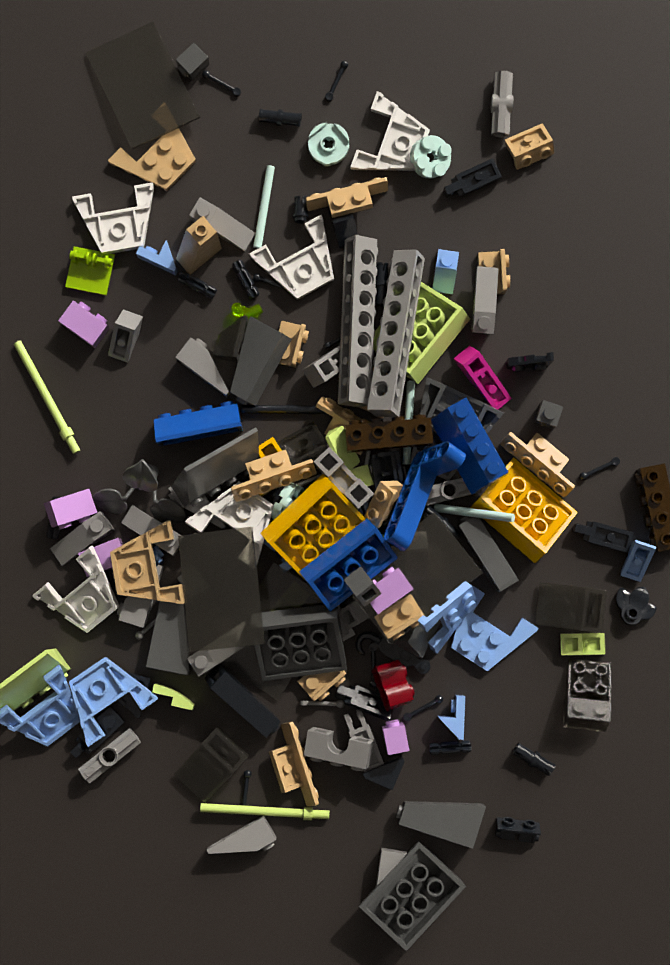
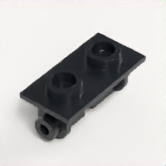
[495,817,541,843]

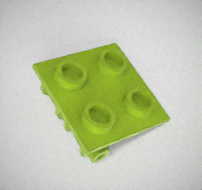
[65,246,115,295]

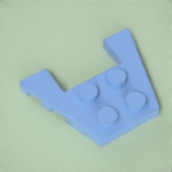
[418,581,477,654]
[451,584,539,671]
[69,657,159,747]
[0,665,80,746]

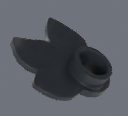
[616,587,657,625]

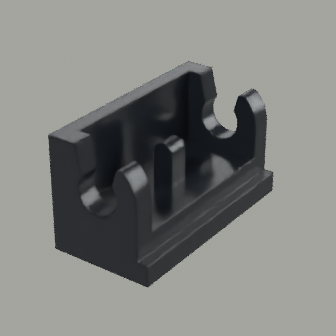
[370,450,404,494]

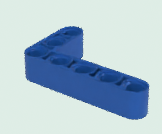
[384,441,466,551]

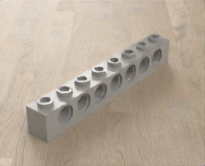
[338,235,378,408]
[367,250,425,417]

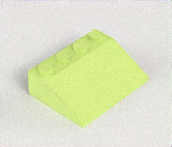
[373,282,470,384]
[0,648,71,713]

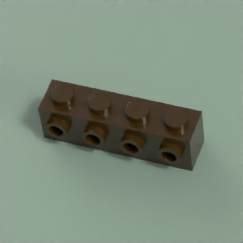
[345,415,433,453]
[634,463,670,552]

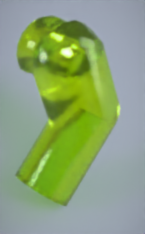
[231,303,263,321]

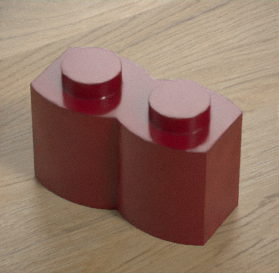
[372,660,415,711]

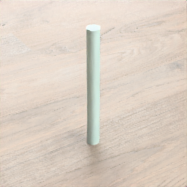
[253,165,275,249]
[402,381,415,465]
[434,504,515,522]

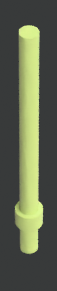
[13,341,80,454]
[200,803,330,821]

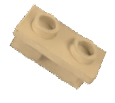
[505,123,554,170]
[478,249,510,294]
[279,321,309,368]
[364,481,403,528]
[374,594,425,640]
[297,670,346,701]

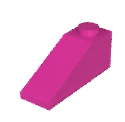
[454,346,512,409]

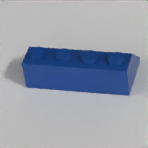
[431,398,509,495]
[154,401,243,446]
[299,518,398,611]

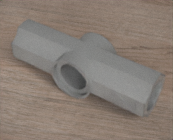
[490,71,513,137]
[425,478,482,506]
[78,728,141,784]

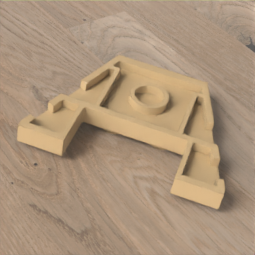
[108,103,196,191]
[110,520,185,604]

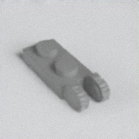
[344,710,384,772]

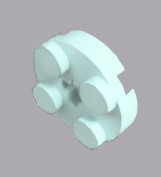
[308,123,349,166]
[410,135,451,179]
[271,483,304,520]

